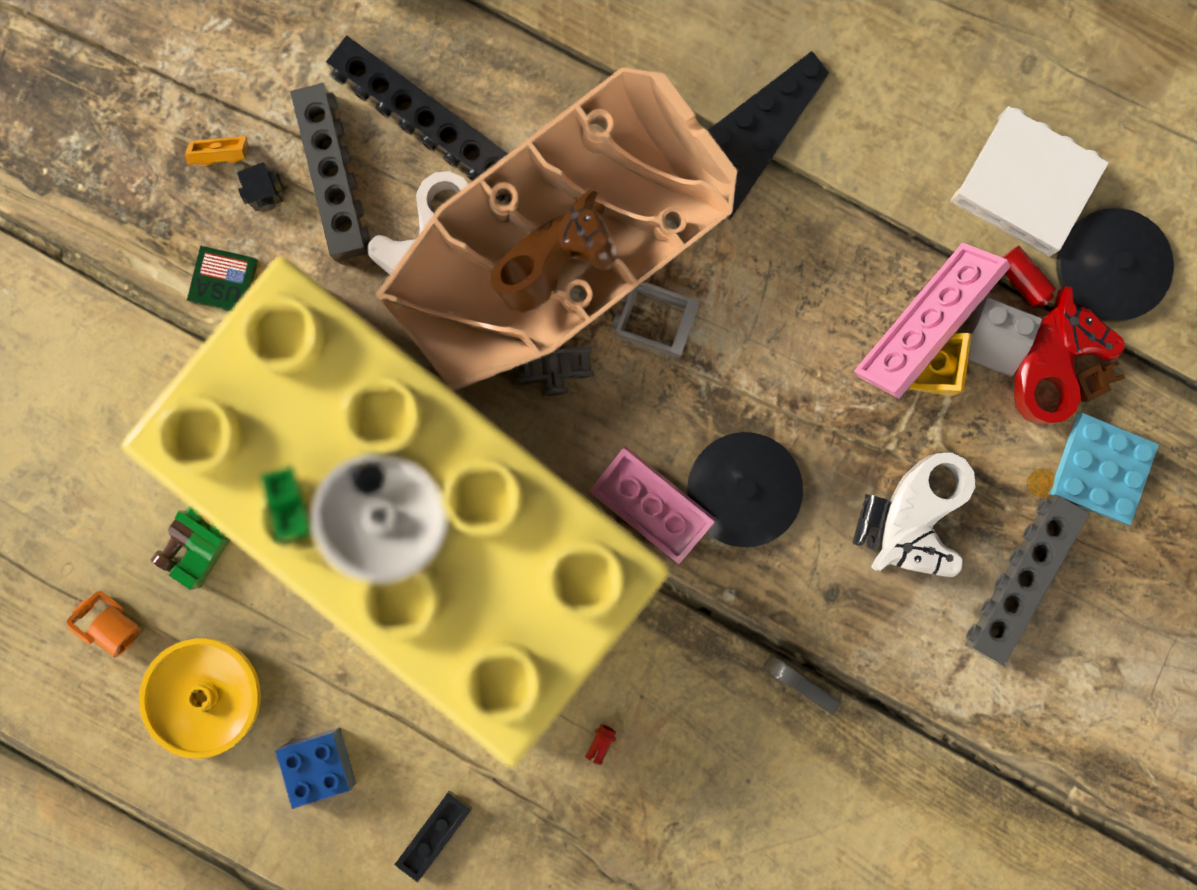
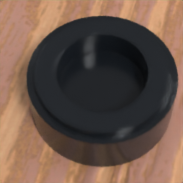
[350,461,386,496]

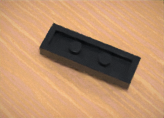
[394,790,473,883]

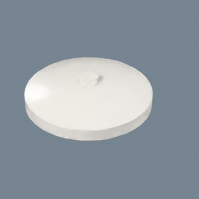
[312,454,447,583]

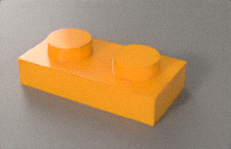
[185,136,249,166]

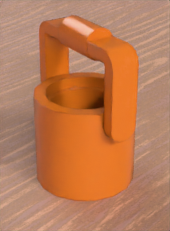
[66,591,141,658]

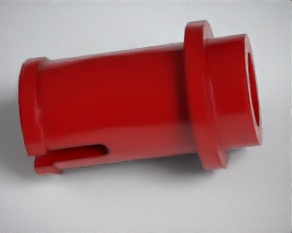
[585,724,616,765]

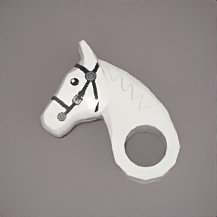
[871,452,975,577]

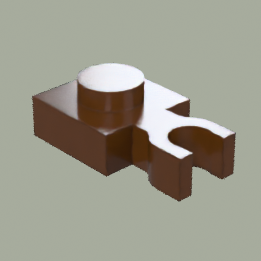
[1076,361,1125,403]

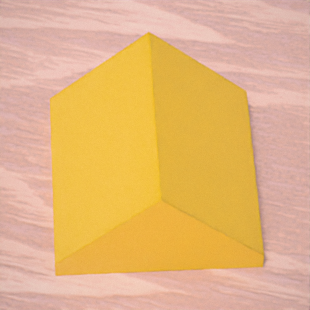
[909,333,972,396]

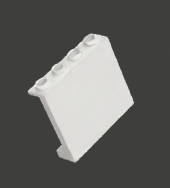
[951,106,1109,257]

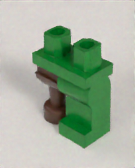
[150,506,231,590]

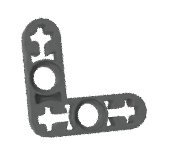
[763,655,841,715]

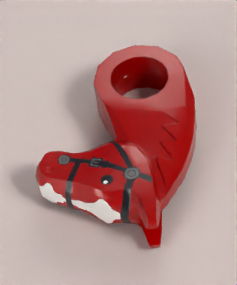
[1014,286,1125,425]

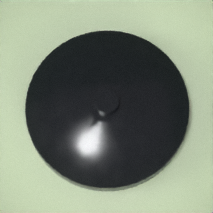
[1056,208,1174,322]
[687,432,803,548]

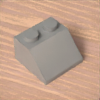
[966,298,1042,377]

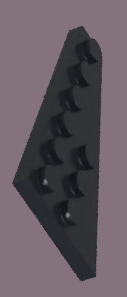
[707,51,829,220]

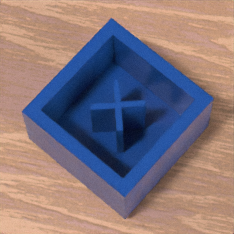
[275,727,356,809]

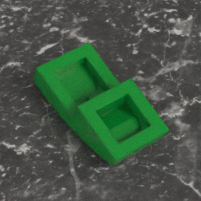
[260,466,313,544]

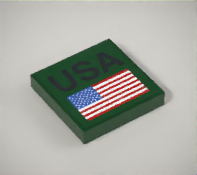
[186,245,258,312]

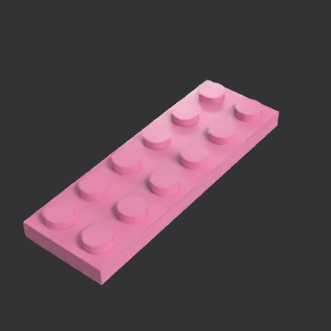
[854,243,1011,399]

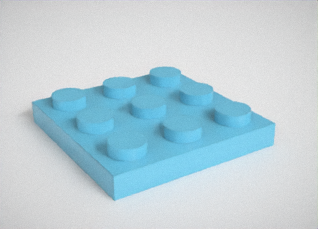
[1049,413,1159,525]

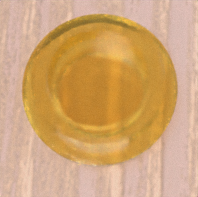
[1027,468,1055,497]

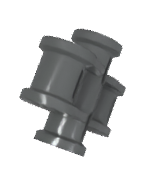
[511,346,595,396]

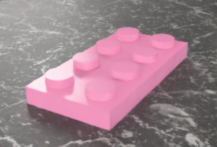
[589,446,716,564]

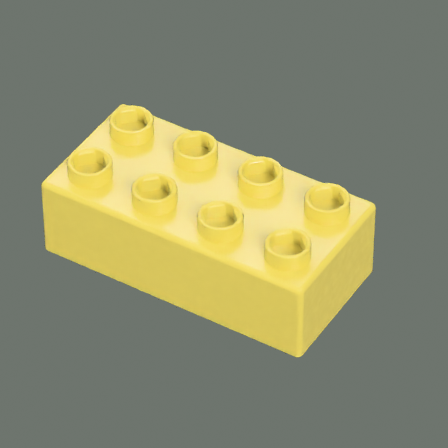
[122,257,669,766]

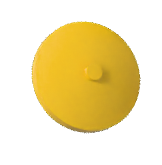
[139,638,261,759]

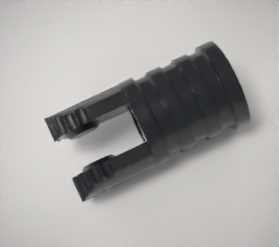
[852,494,891,551]

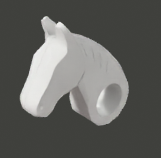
[367,171,468,275]

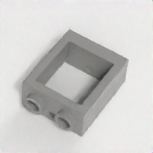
[612,281,700,359]

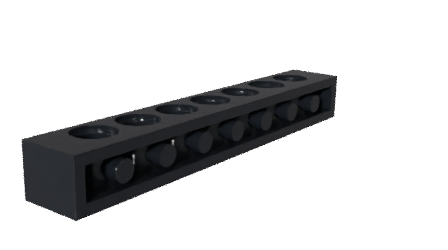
[326,35,512,203]

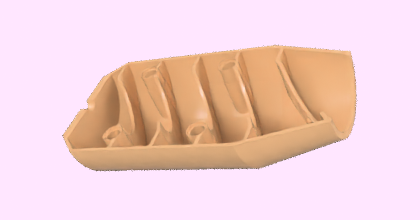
[376,67,737,391]

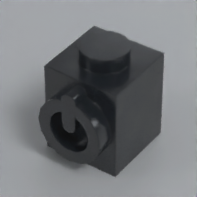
[237,162,285,212]

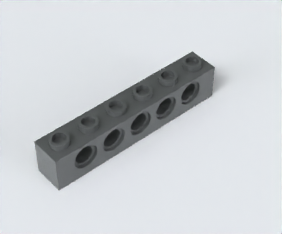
[290,83,371,262]
[964,496,1090,666]

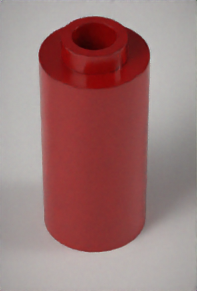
[1002,245,1056,308]

